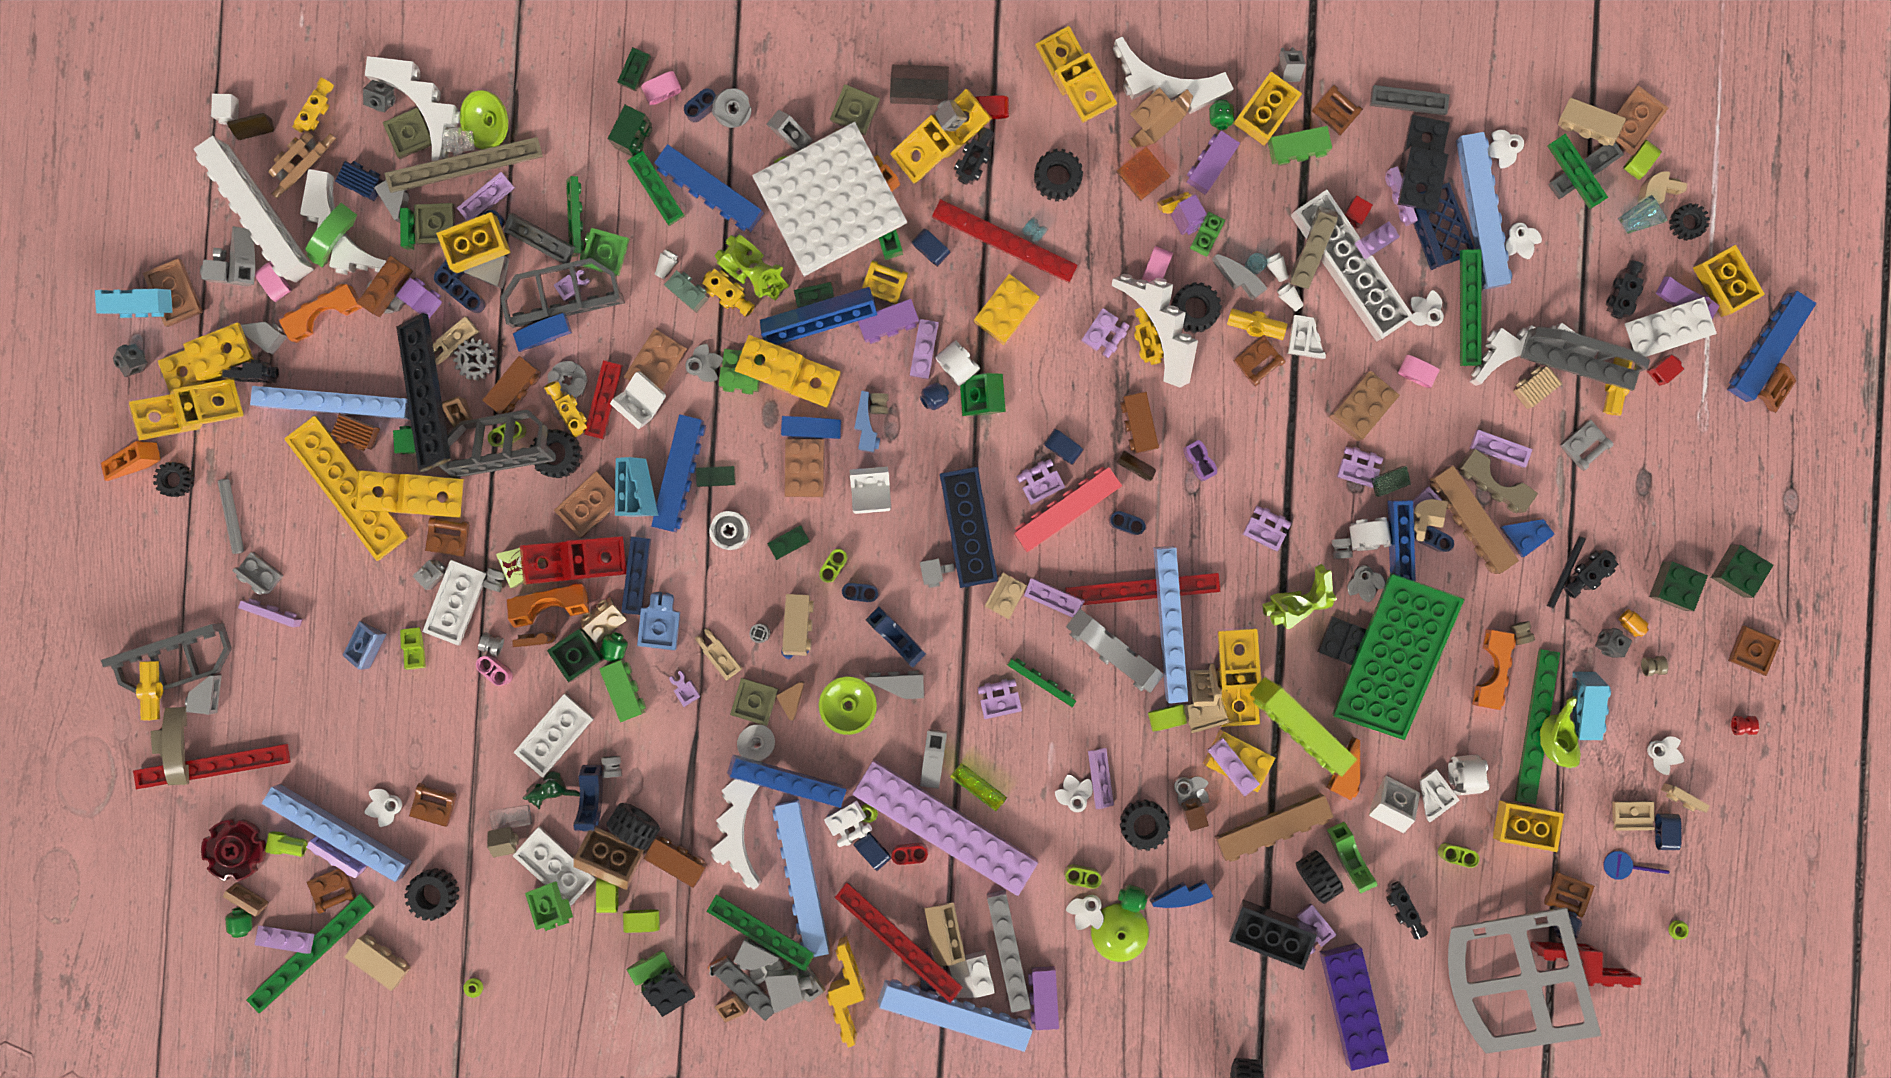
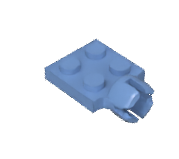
[637,592,680,650]

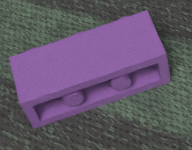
[1186,131,1240,195]
[1171,194,1207,235]
[858,299,919,344]
[1028,966,1059,1030]

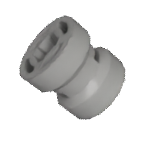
[1332,538,1353,559]
[482,568,506,592]
[749,623,771,643]
[478,632,504,657]
[601,756,622,778]

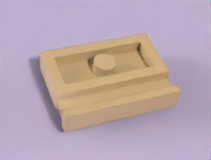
[985,572,1027,619]
[1184,696,1230,733]
[1661,783,1710,813]
[1612,801,1655,831]

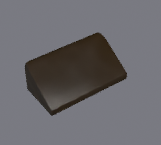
[227,113,274,140]
[1117,451,1156,482]

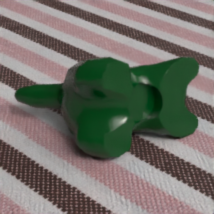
[523,771,580,810]

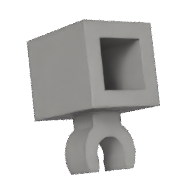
[1277,47,1306,82]
[200,248,229,284]
[920,559,955,588]
[413,560,446,590]

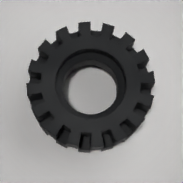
[1669,203,1710,241]
[153,462,194,497]

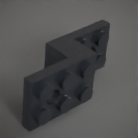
[1397,115,1450,212]

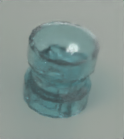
[1021,217,1048,244]
[1245,253,1267,275]

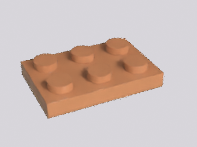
[1616,86,1669,156]
[143,259,203,327]
[624,328,688,390]
[785,439,824,497]
[554,471,615,538]

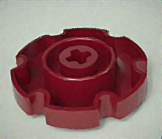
[201,819,266,881]

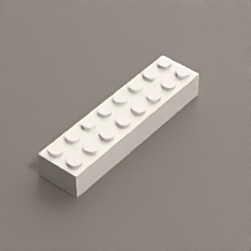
[194,136,315,282]
[1291,190,1414,342]

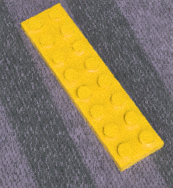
[284,415,409,561]

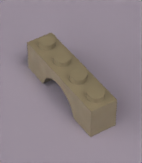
[1290,206,1338,289]
[1456,449,1538,514]

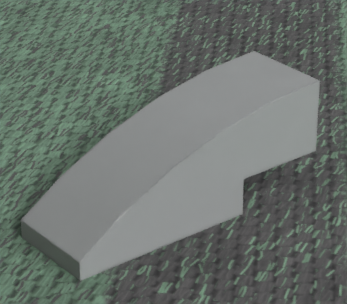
[1212,254,1268,300]

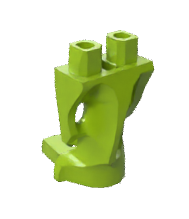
[714,234,789,301]
[1262,564,1336,629]

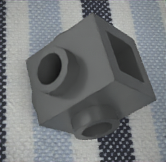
[363,80,396,113]
[113,344,148,377]
[1595,628,1632,658]

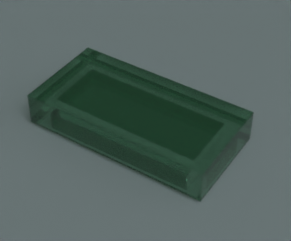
[696,466,736,487]
[1371,466,1411,497]

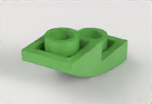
[1190,212,1225,257]
[626,950,671,986]

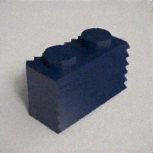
[335,161,383,201]

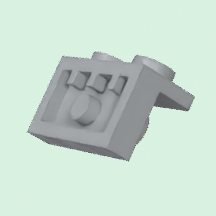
[232,552,284,595]

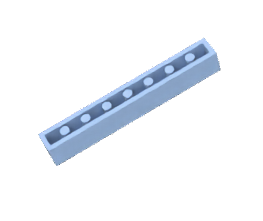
[1456,132,1512,290]
[250,386,410,420]
[1153,546,1188,703]
[262,784,412,882]
[772,799,830,957]
[877,979,1033,1052]

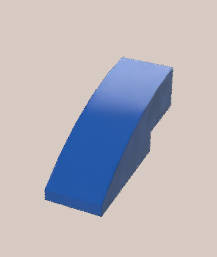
[513,313,572,352]
[781,416,841,439]
[1150,880,1214,908]

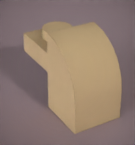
[1637,172,1688,206]
[1413,499,1448,542]

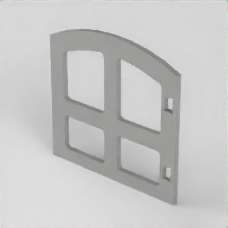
[1448,907,1601,1054]

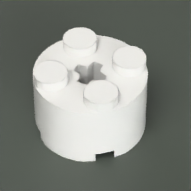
[935,340,980,386]
[709,511,751,550]
[1349,517,1392,551]
[1448,754,1489,795]

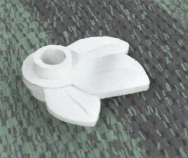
[1487,130,1524,169]
[1505,223,1542,259]
[1410,290,1444,326]
[1647,736,1684,775]
[1055,775,1093,812]
[364,789,402,827]
[1066,895,1104,930]

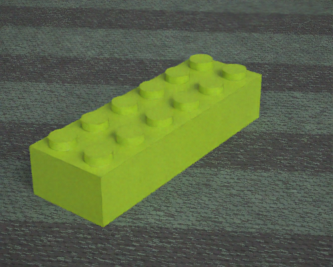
[1250,677,1357,777]

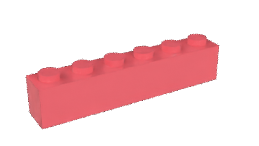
[1014,467,1122,552]

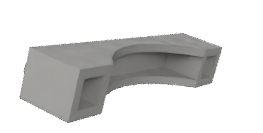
[987,890,1031,1013]

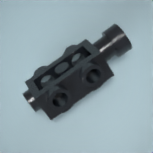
[954,127,995,185]
[1606,260,1644,319]
[1564,550,1619,599]
[1385,881,1428,939]

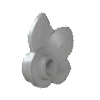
[685,344,723,382]
[1347,565,1385,602]
[1174,776,1209,806]

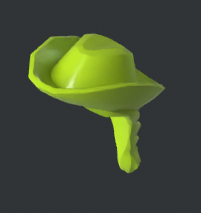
[1540,696,1581,768]

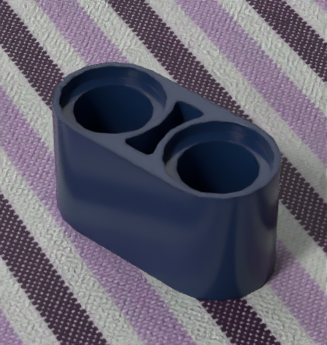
[684,89,716,122]
[911,228,951,267]
[1043,428,1084,465]
[1109,511,1146,535]
[1415,526,1454,552]
[842,583,879,602]
[1655,814,1682,850]
[853,832,892,871]

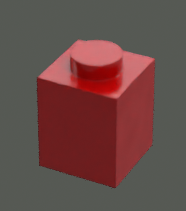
[1344,195,1373,228]
[1647,355,1684,386]

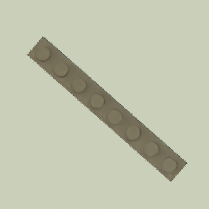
[384,137,543,193]

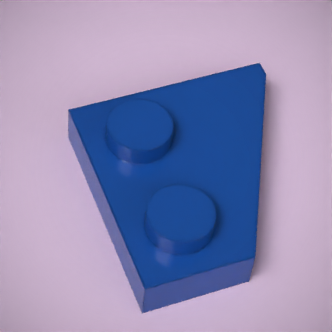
[1500,519,1555,557]

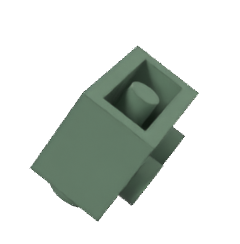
[664,270,708,313]

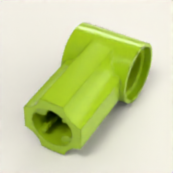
[265,831,308,857]

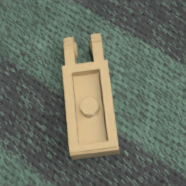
[433,316,480,364]
[695,628,742,681]

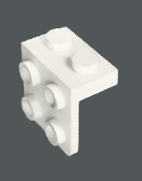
[610,371,666,429]
[850,467,891,514]

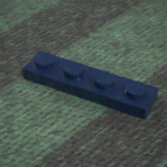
[621,536,651,615]

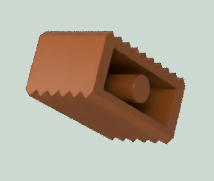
[331,413,380,451]

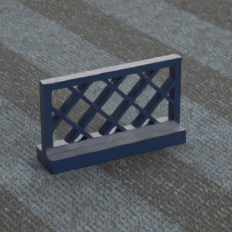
[1413,182,1474,270]

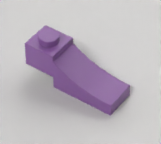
[1656,277,1719,319]

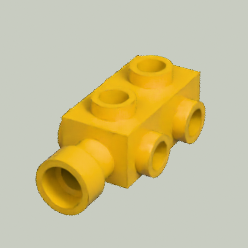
[292,77,334,133]
[702,269,755,317]
[1134,307,1164,365]
[544,380,587,437]

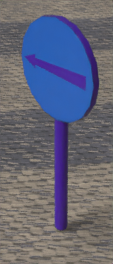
[1603,851,1670,880]

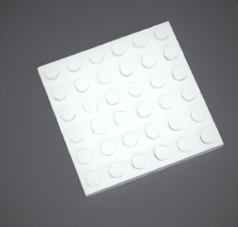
[752,122,907,276]

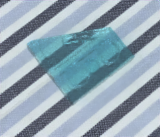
[1618,195,1668,234]

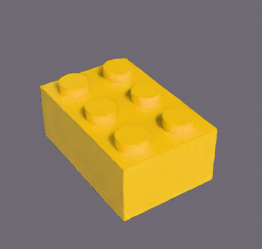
[1233,72,1302,146]
[437,212,511,273]
[1693,244,1765,317]
[974,274,1040,345]
[1203,730,1275,792]
[1493,800,1564,852]

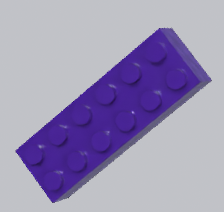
[1319,943,1389,1071]

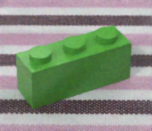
[1268,126,1332,166]
[599,659,646,723]

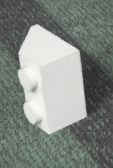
[1369,776,1420,833]
[949,950,995,998]

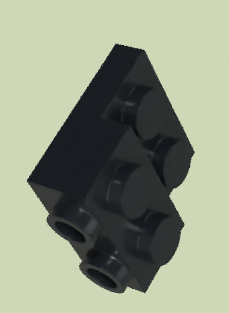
[222,360,279,383]
[1317,616,1367,665]
[641,965,695,1017]

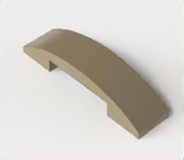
[161,707,189,785]

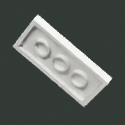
[1625,297,1717,357]
[422,560,487,646]
[514,693,595,778]
[513,826,597,907]

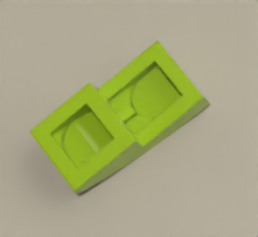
[400,627,426,670]

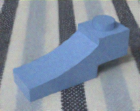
[854,391,880,453]

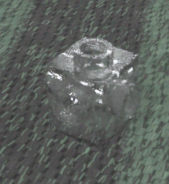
[442,127,475,156]

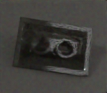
[890,65,949,105]

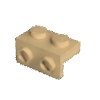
[580,597,627,643]
[1189,664,1222,706]

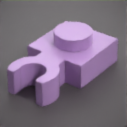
[554,270,590,302]
[669,671,701,707]

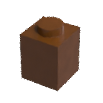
[1181,798,1209,832]

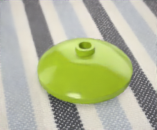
[460,90,508,150]
[819,676,877,735]
[1091,903,1149,962]

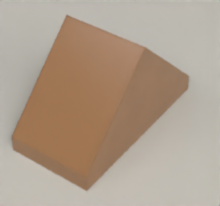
[442,396,473,428]
[776,681,805,721]
[715,993,749,1023]

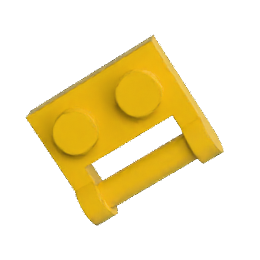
[862,260,909,304]

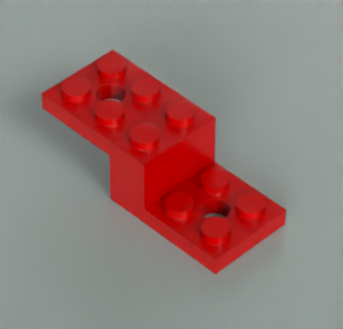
[520,536,626,585]
[1531,941,1642,988]

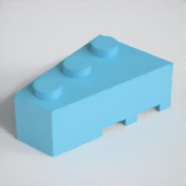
[95,289,173,318]
[615,457,658,517]
[1573,672,1611,740]

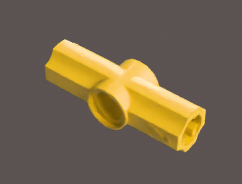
[1227,308,1288,340]
[1603,357,1633,416]
[136,661,163,720]

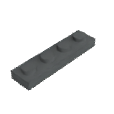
[1370,85,1450,115]
[1548,142,1624,199]
[504,213,575,264]
[713,957,774,1021]

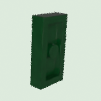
[617,47,651,92]
[794,282,834,308]
[767,525,810,560]

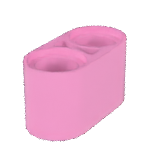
[641,71,682,105]
[1142,246,1173,282]
[255,261,292,302]
[1398,355,1439,388]
[476,655,513,686]

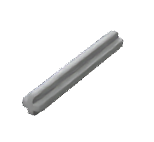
[218,479,244,554]

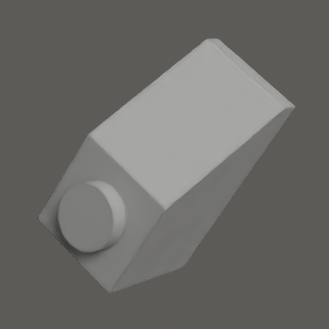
[935,100,968,131]
[767,109,813,152]
[374,180,410,223]
[241,322,287,354]
[185,675,222,715]
[734,937,780,971]

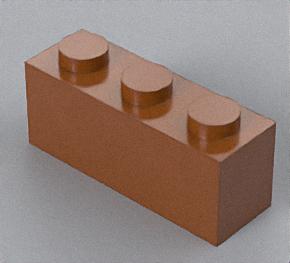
[357,255,413,317]
[483,356,541,414]
[1120,392,1159,454]
[643,836,707,888]

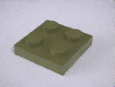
[830,84,880,136]
[382,107,432,159]
[414,203,455,244]
[730,678,779,726]

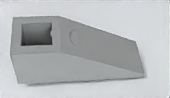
[227,226,256,287]
[865,671,924,699]
[920,729,947,789]

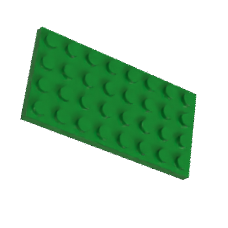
[1332,573,1465,740]

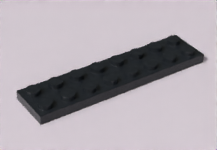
[396,313,451,472]

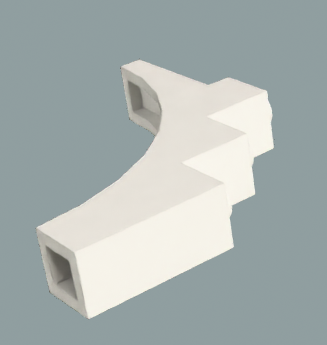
[1113,37,1233,114]
[365,56,460,161]
[300,169,386,275]
[1112,274,1198,387]
[1469,323,1598,386]
[711,761,762,890]

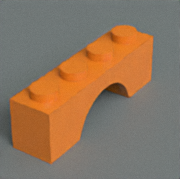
[279,284,363,343]
[507,584,589,628]
[1472,629,1516,710]

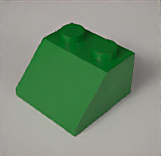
[960,373,1006,416]

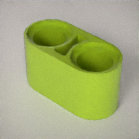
[1623,139,1662,180]
[487,421,526,448]
[819,549,848,583]
[1148,704,1188,732]
[1438,843,1479,868]
[1064,864,1102,889]
[596,878,619,913]
[623,909,660,933]

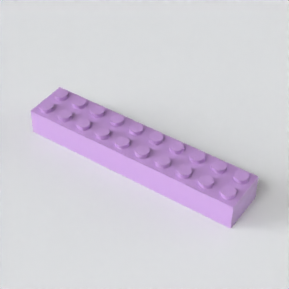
[852,759,1038,896]

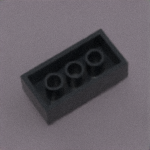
[1229,899,1317,970]

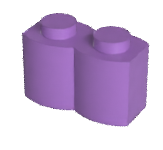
[395,277,442,319]
[1183,440,1217,481]

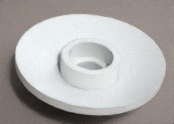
[737,725,775,761]

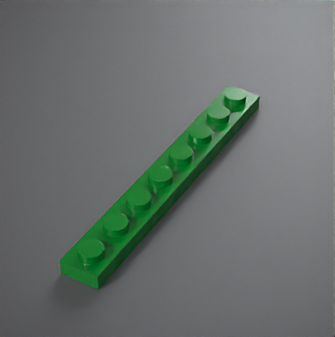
[1515,649,1560,804]
[246,893,375,1014]

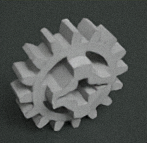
[453,338,497,381]

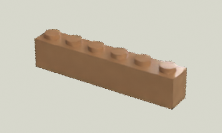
[1429,466,1519,574]
[1214,793,1333,862]

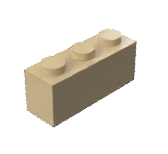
[1558,98,1626,146]
[782,594,814,656]
[924,902,966,966]
[345,934,411,991]

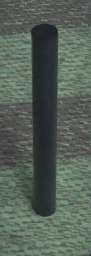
[1547,536,1586,609]

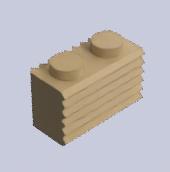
[1513,366,1562,409]

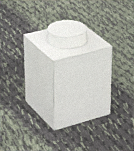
[211,94,239,125]

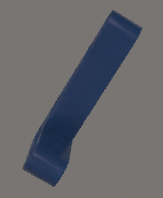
[434,209,505,313]

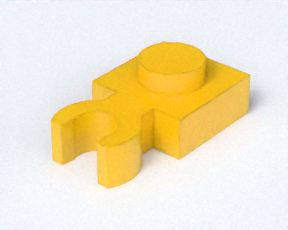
[1157,191,1192,214]

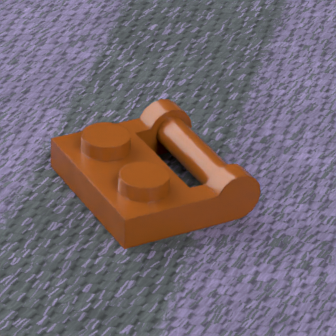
[1312,85,1363,136]
[1233,336,1286,387]
[1758,363,1796,413]
[425,517,470,557]
[512,632,556,647]
[409,783,457,827]
[306,868,356,914]
[1544,872,1595,918]

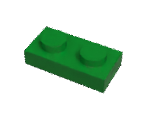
[400,208,416,250]

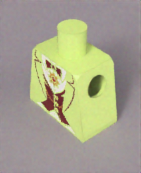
[496,548,545,588]

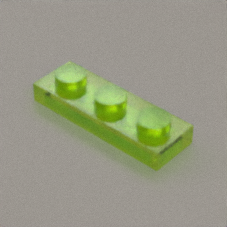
[950,763,1007,812]

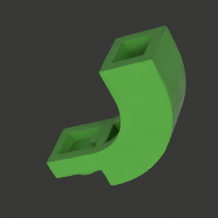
[305,203,357,268]
[1327,821,1378,894]

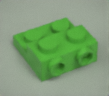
[580,228,630,276]
[719,349,763,395]
[525,881,573,931]

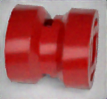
[1731,716,1759,735]

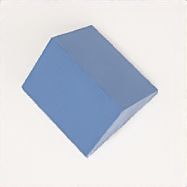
[342,621,386,670]

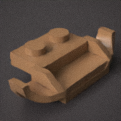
[1128,87,1193,149]

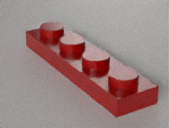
[584,360,623,440]

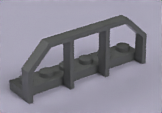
[500,258,625,328]
[1520,327,1650,391]
[439,410,556,478]
[101,623,232,694]

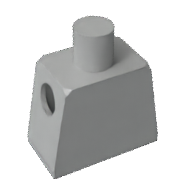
[464,256,509,289]
[765,969,813,1013]

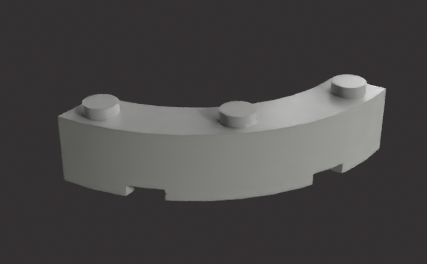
[1066,609,1164,693]

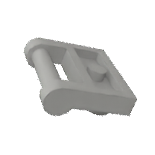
[1560,420,1614,471]

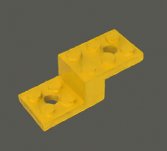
[1035,26,1117,123]
[890,89,992,183]
[158,323,254,393]
[735,335,841,408]
[128,379,244,441]
[355,471,464,518]
[1216,629,1261,727]
[826,936,866,1048]

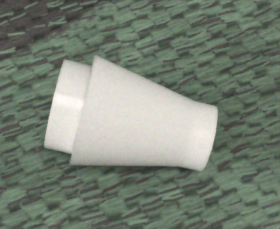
[654,249,678,279]
[1265,252,1289,282]
[1277,282,1304,311]

